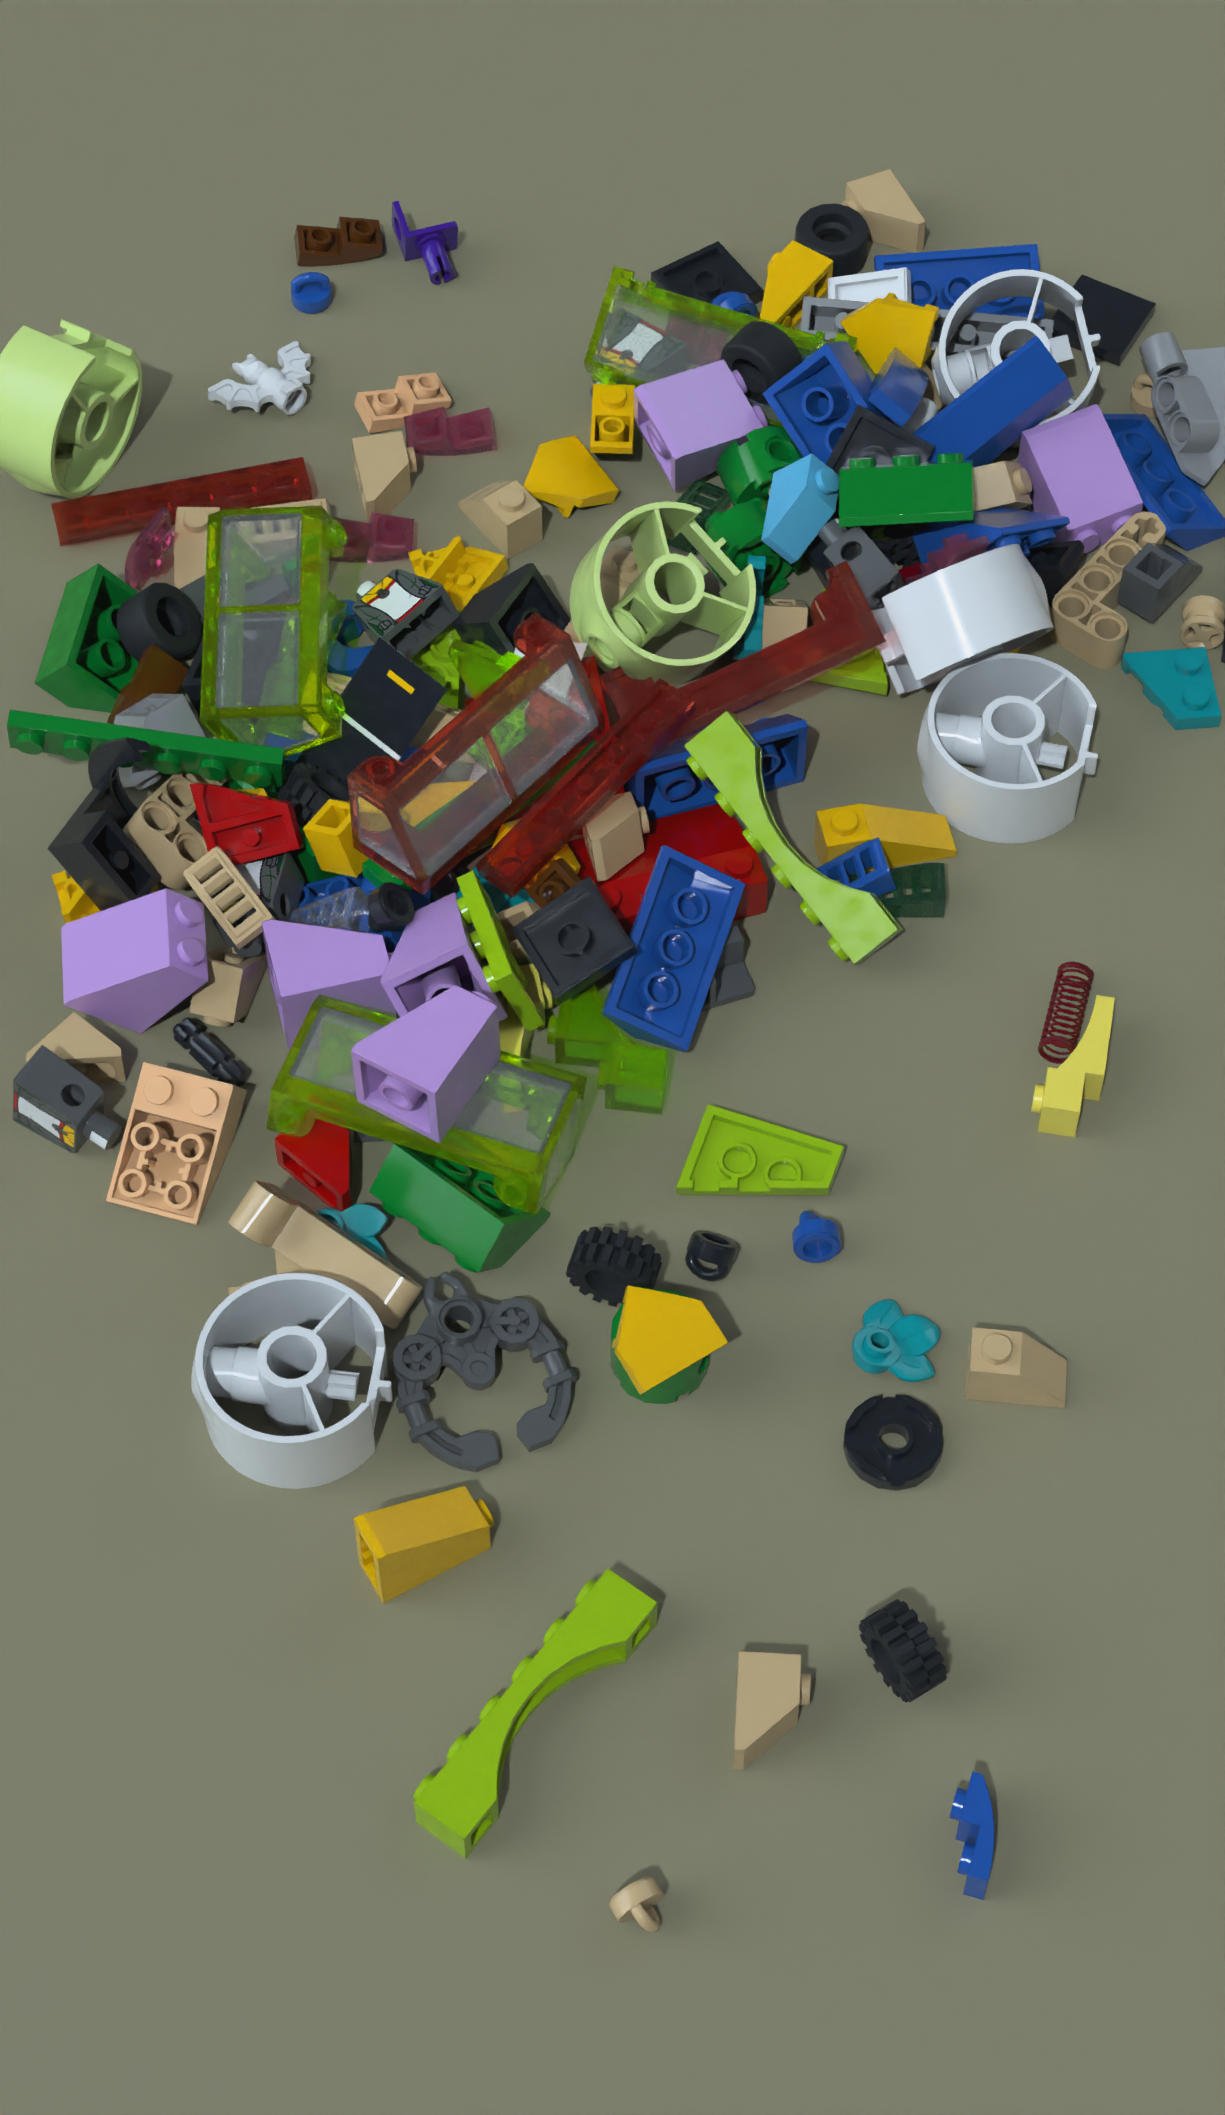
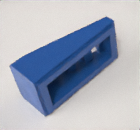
[803,837,897,900]

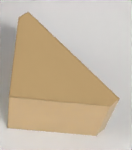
[26,1012,126,1083]

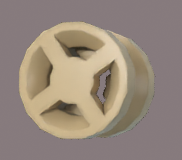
[1180,595,1225,650]

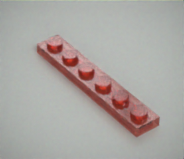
[51,457,312,546]
[476,678,696,899]

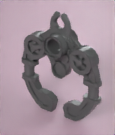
[392,1272,577,1472]

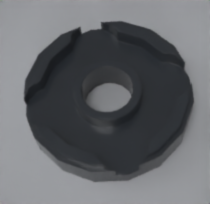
[843,1394,943,1491]

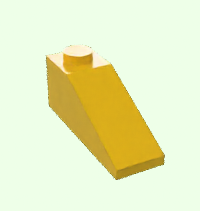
[759,240,833,336]
[814,803,957,874]

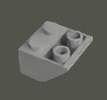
[114,693,206,790]

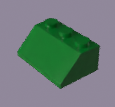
[839,452,975,527]
[34,563,139,713]
[369,1137,551,1273]

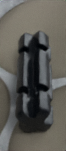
[173,1017,247,1087]

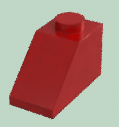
[274,1103,352,1212]

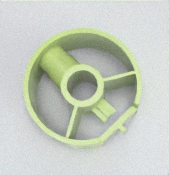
[0,319,142,499]
[570,501,756,689]

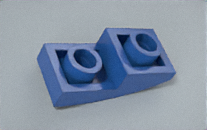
[949,1771,994,1900]

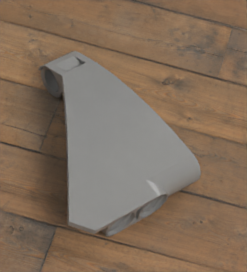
[1139,332,1225,486]

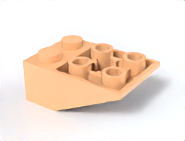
[106,1062,247,1225]

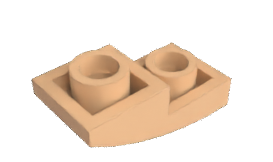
[354,372,452,433]

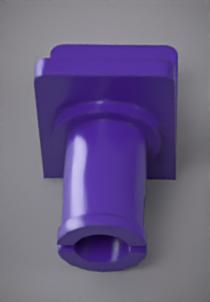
[392,201,458,285]

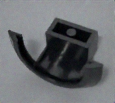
[47,737,161,911]

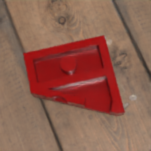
[190,782,304,865]

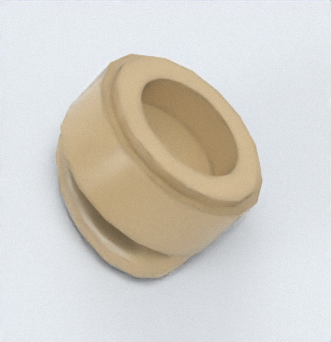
[1130,374,1157,418]
[609,1876,664,1933]

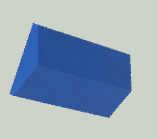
[874,244,1045,319]
[913,335,1074,467]
[1103,414,1225,551]
[601,845,745,1052]

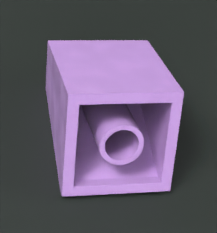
[633,359,768,492]
[1017,404,1143,554]
[61,888,208,1034]
[380,892,508,1021]
[261,920,397,1049]
[351,985,501,1144]

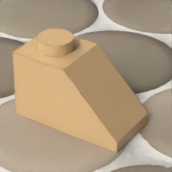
[842,169,926,253]
[352,431,417,530]
[974,461,1032,512]
[458,480,543,559]
[174,507,224,589]
[761,597,808,667]
[578,791,650,882]
[189,943,267,1027]
[965,1327,1067,1408]
[733,1651,811,1770]

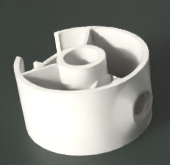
[931,269,1100,448]
[864,544,1054,695]
[917,653,1098,844]
[191,1273,393,1489]

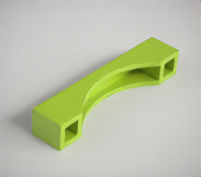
[684,711,903,964]
[413,1568,658,1859]

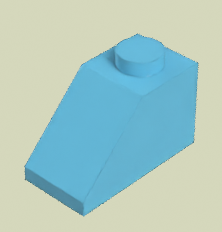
[761,453,839,564]

